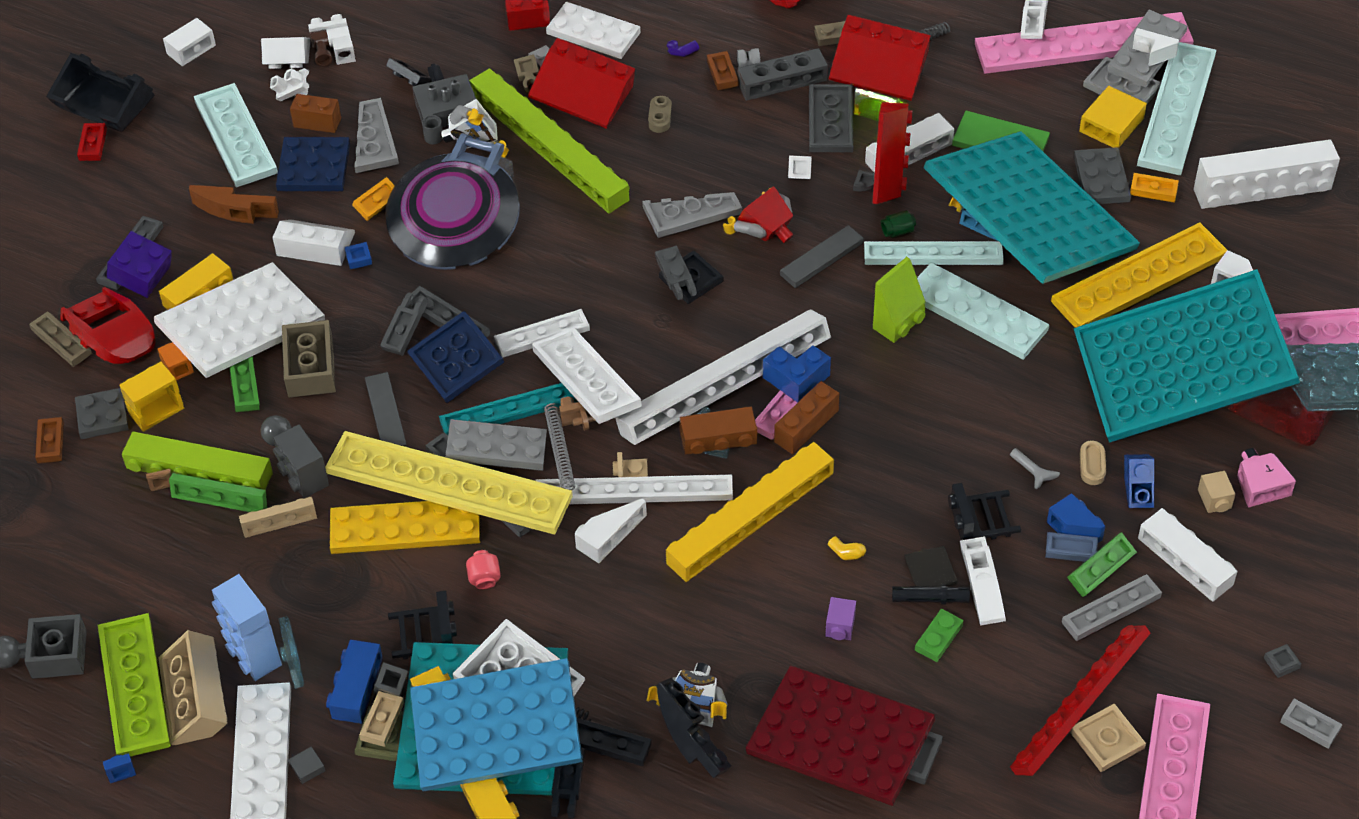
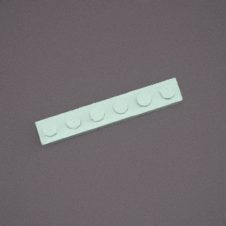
[864,241,1003,265]

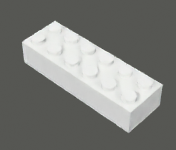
[1194,139,1340,209]

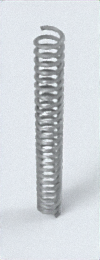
[544,403,576,491]

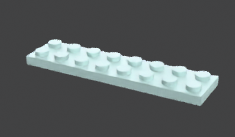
[1137,42,1216,176]

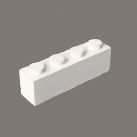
[865,113,954,173]
[1138,508,1237,602]

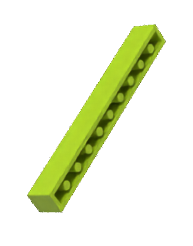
[469,68,630,214]

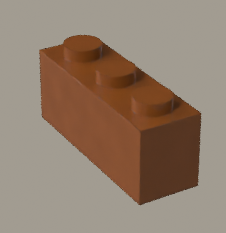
[774,381,840,454]
[680,406,757,455]

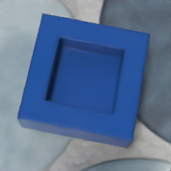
[344,242,372,269]
[103,753,136,783]

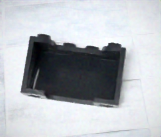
[46,53,155,132]

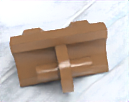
[559,396,596,431]

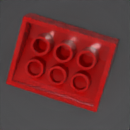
[829,15,931,101]
[528,38,635,129]
[872,102,913,204]

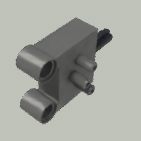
[412,63,476,144]

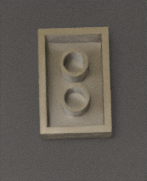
[282,320,336,398]

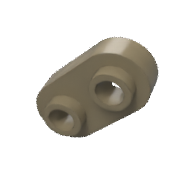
[648,96,672,133]

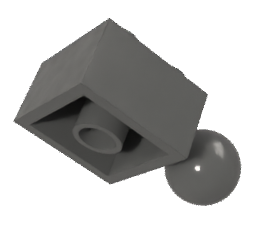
[261,415,329,499]
[0,614,87,679]

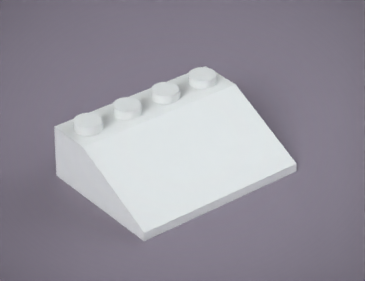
[453,619,585,696]

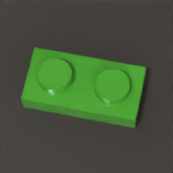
[915,609,964,662]

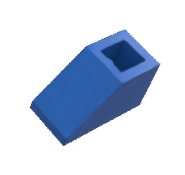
[1124,454,1154,508]
[1047,493,1105,543]

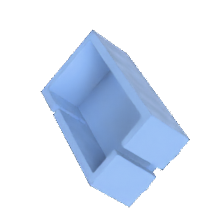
[212,574,282,681]

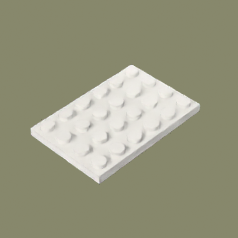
[154,262,325,378]

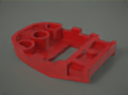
[60,287,156,364]

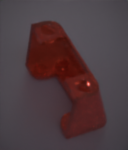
[1228,377,1347,446]

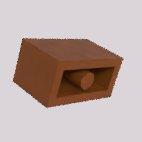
[290,94,341,133]

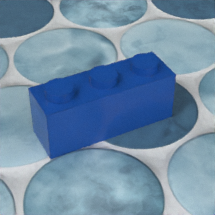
[326,640,383,724]

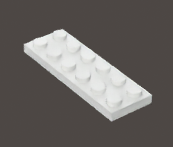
[532,327,642,424]
[230,682,291,819]

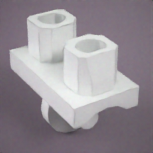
[270,68,309,102]

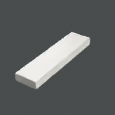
[494,309,590,358]

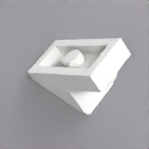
[1132,28,1179,66]

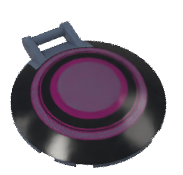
[385,133,520,270]

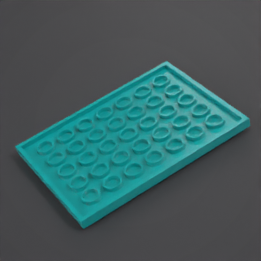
[1073,269,1300,443]

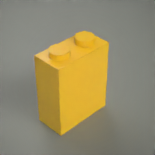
[1079,85,1147,148]

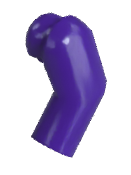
[667,40,699,57]

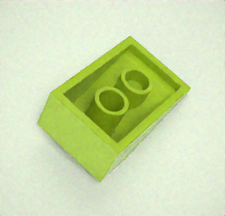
[873,256,926,343]

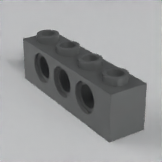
[738,48,828,101]

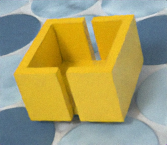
[119,362,184,432]

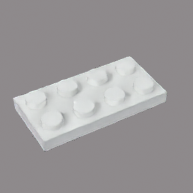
[546,2,641,59]

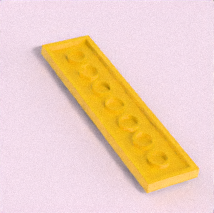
[1051,222,1227,328]

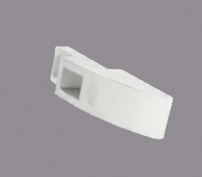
[960,536,1006,626]

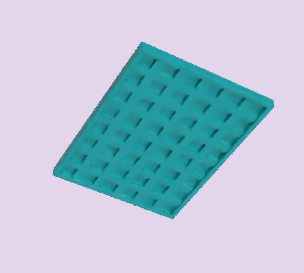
[923,131,1140,284]

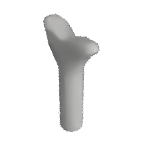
[1010,448,1060,489]

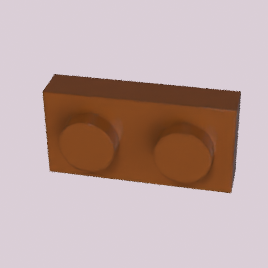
[707,51,738,90]
[35,417,64,463]

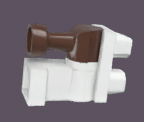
[308,14,356,66]

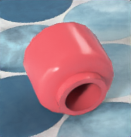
[466,550,501,590]

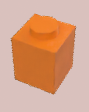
[158,342,194,380]

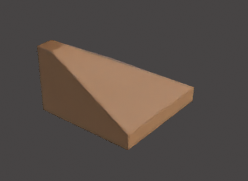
[146,469,172,491]

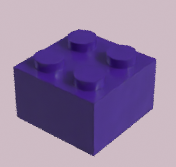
[107,231,172,298]

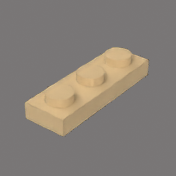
[239,497,317,538]

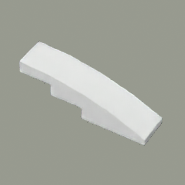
[1021,0,1048,39]

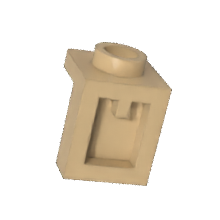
[613,452,648,477]

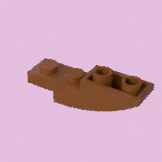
[189,185,279,224]

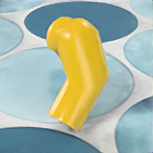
[828,536,866,560]

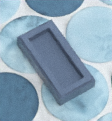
[1045,532,1098,562]

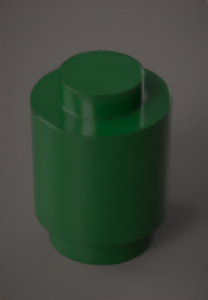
[881,210,916,238]

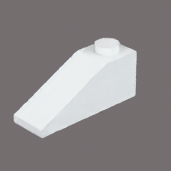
[575,499,647,563]

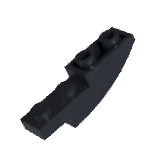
[656,677,731,778]

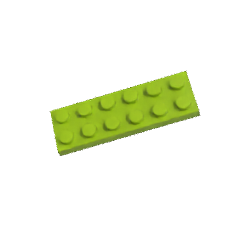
[98,613,171,757]

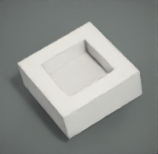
[788,155,812,179]

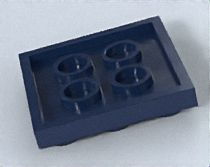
[276,137,350,191]
[407,311,504,403]

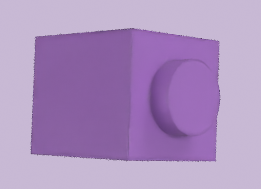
[825,597,856,640]

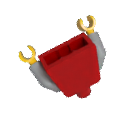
[723,186,794,243]

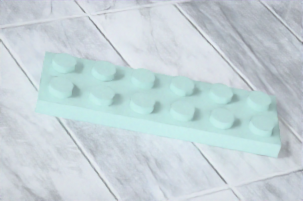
[194,83,278,188]
[917,262,1049,360]

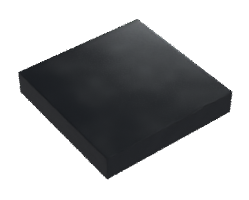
[659,251,724,304]

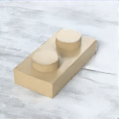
[359,691,404,747]

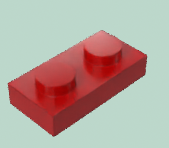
[77,123,107,161]

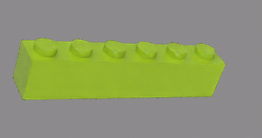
[122,432,273,490]

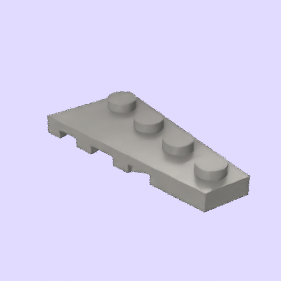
[355,98,399,173]
[642,192,742,238]

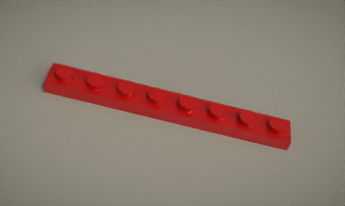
[1010,625,1151,776]

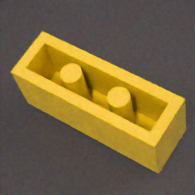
[159,253,233,310]

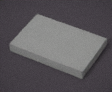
[1083,57,1161,104]

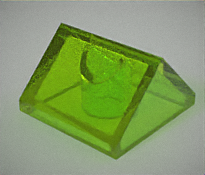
[854,88,907,121]

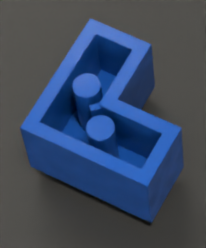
[763,345,831,403]

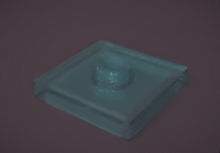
[278,617,304,688]

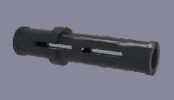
[892,584,970,605]

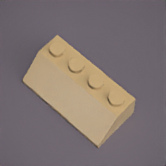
[158,630,227,745]

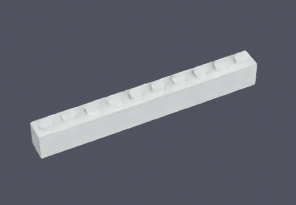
[615,309,831,445]

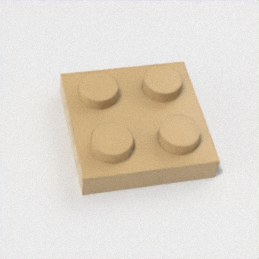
[1070,704,1146,772]

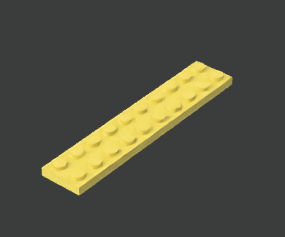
[325,431,573,535]

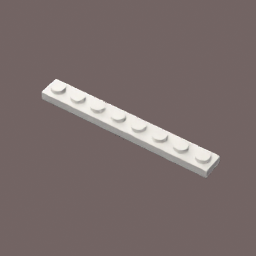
[536,475,733,504]

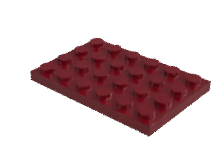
[746,665,935,806]

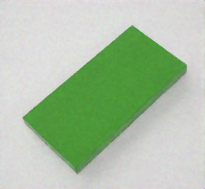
[952,111,1050,152]

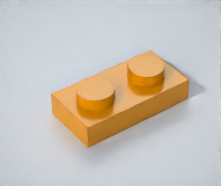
[1130,173,1179,203]
[352,177,395,221]

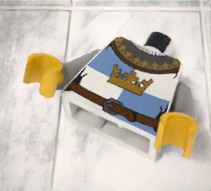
[441,99,509,158]
[646,662,728,727]

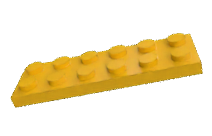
[330,501,480,554]

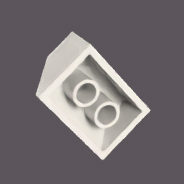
[273,220,355,266]

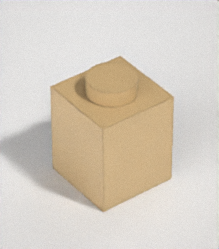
[1198,471,1235,513]

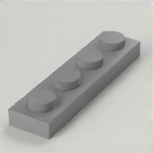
[1062,574,1162,641]

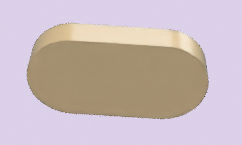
[1080,441,1106,485]

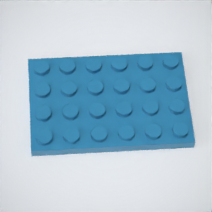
[410,658,583,791]

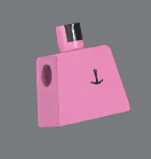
[1238,448,1296,508]

